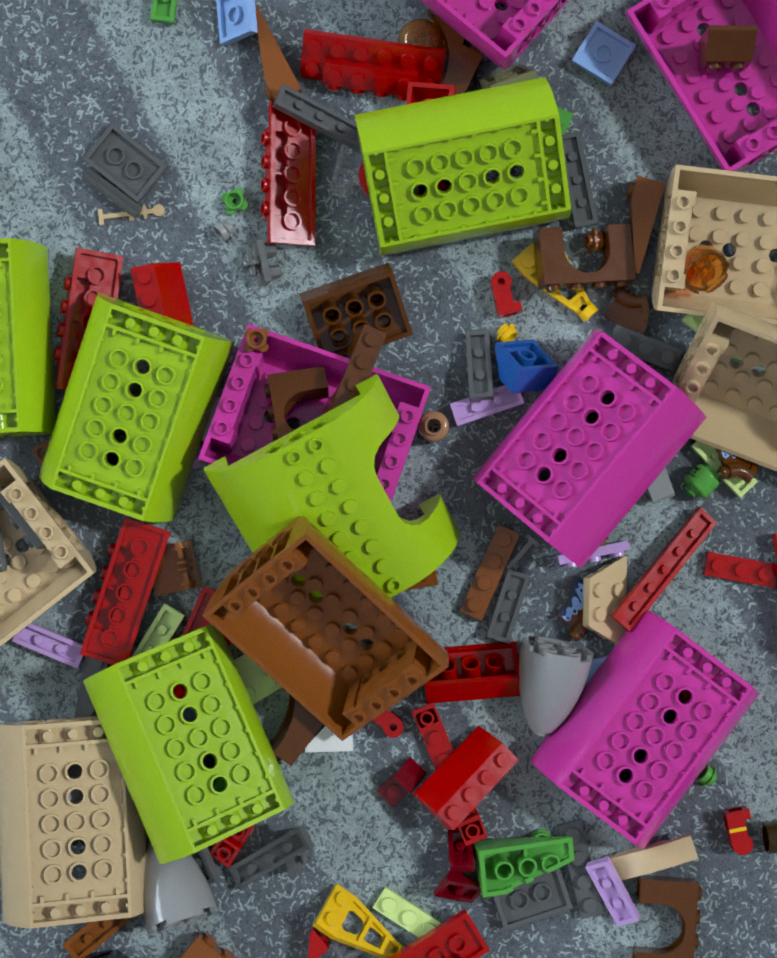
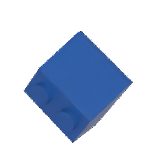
[495,339,559,394]

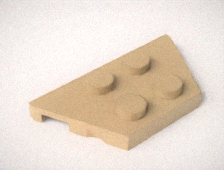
[583,556,627,646]

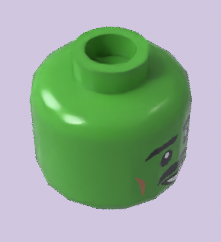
[684,463,719,499]

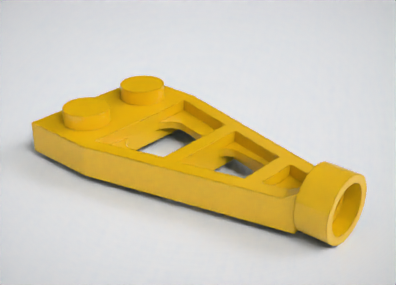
[511,243,598,322]
[313,884,405,958]

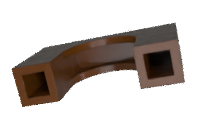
[533,223,636,293]
[322,324,387,415]
[264,366,329,441]
[632,875,702,958]

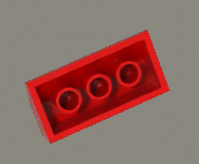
[130,262,194,326]
[425,641,520,704]
[413,726,519,830]

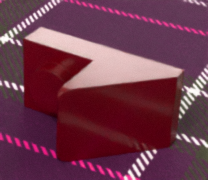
[377,756,427,808]
[447,826,474,872]
[433,870,481,903]

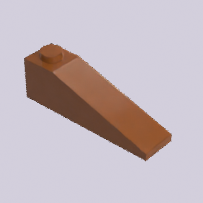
[256,6,302,102]
[626,176,665,277]

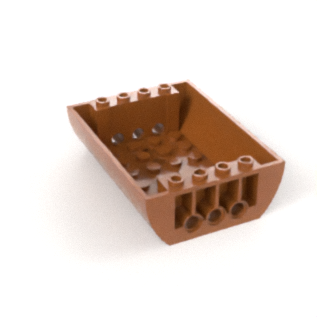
[202,516,449,741]

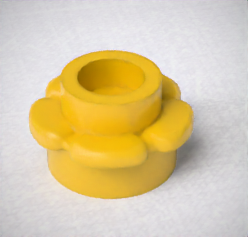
[497,323,518,342]

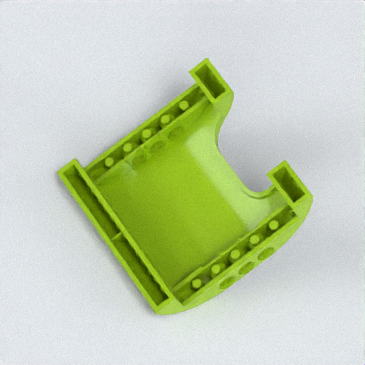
[203,374,461,598]

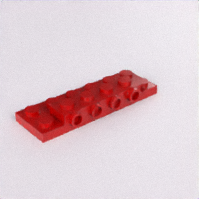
[300,29,446,101]
[260,101,316,247]
[53,247,124,390]
[80,517,171,665]
[388,909,490,958]

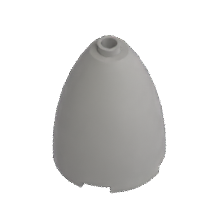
[519,636,594,737]
[143,840,218,935]

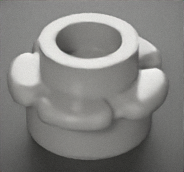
[213,219,234,242]

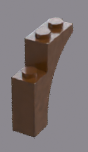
[427,9,483,94]
[270,694,323,766]

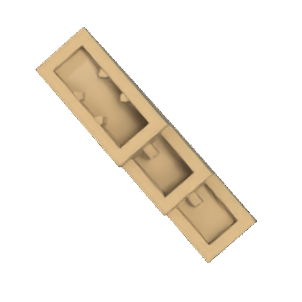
[609,834,699,880]

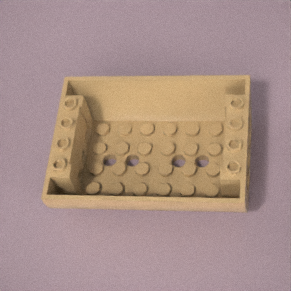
[651,164,777,325]
[672,302,777,471]
[0,458,96,647]
[0,716,147,929]

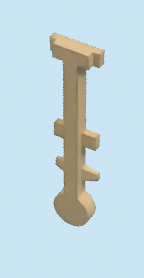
[98,204,165,226]

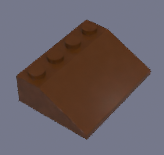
[299,263,413,358]

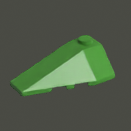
[473,836,574,898]

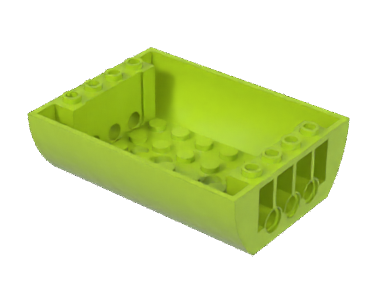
[354,77,571,256]
[0,238,56,438]
[38,293,235,522]
[83,624,295,864]

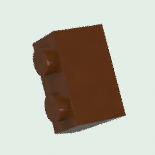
[699,25,758,72]

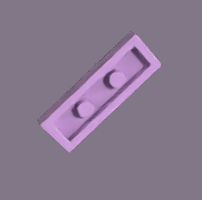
[449,385,524,427]
[556,540,630,568]
[12,623,84,669]
[585,856,640,927]

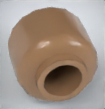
[418,411,449,443]

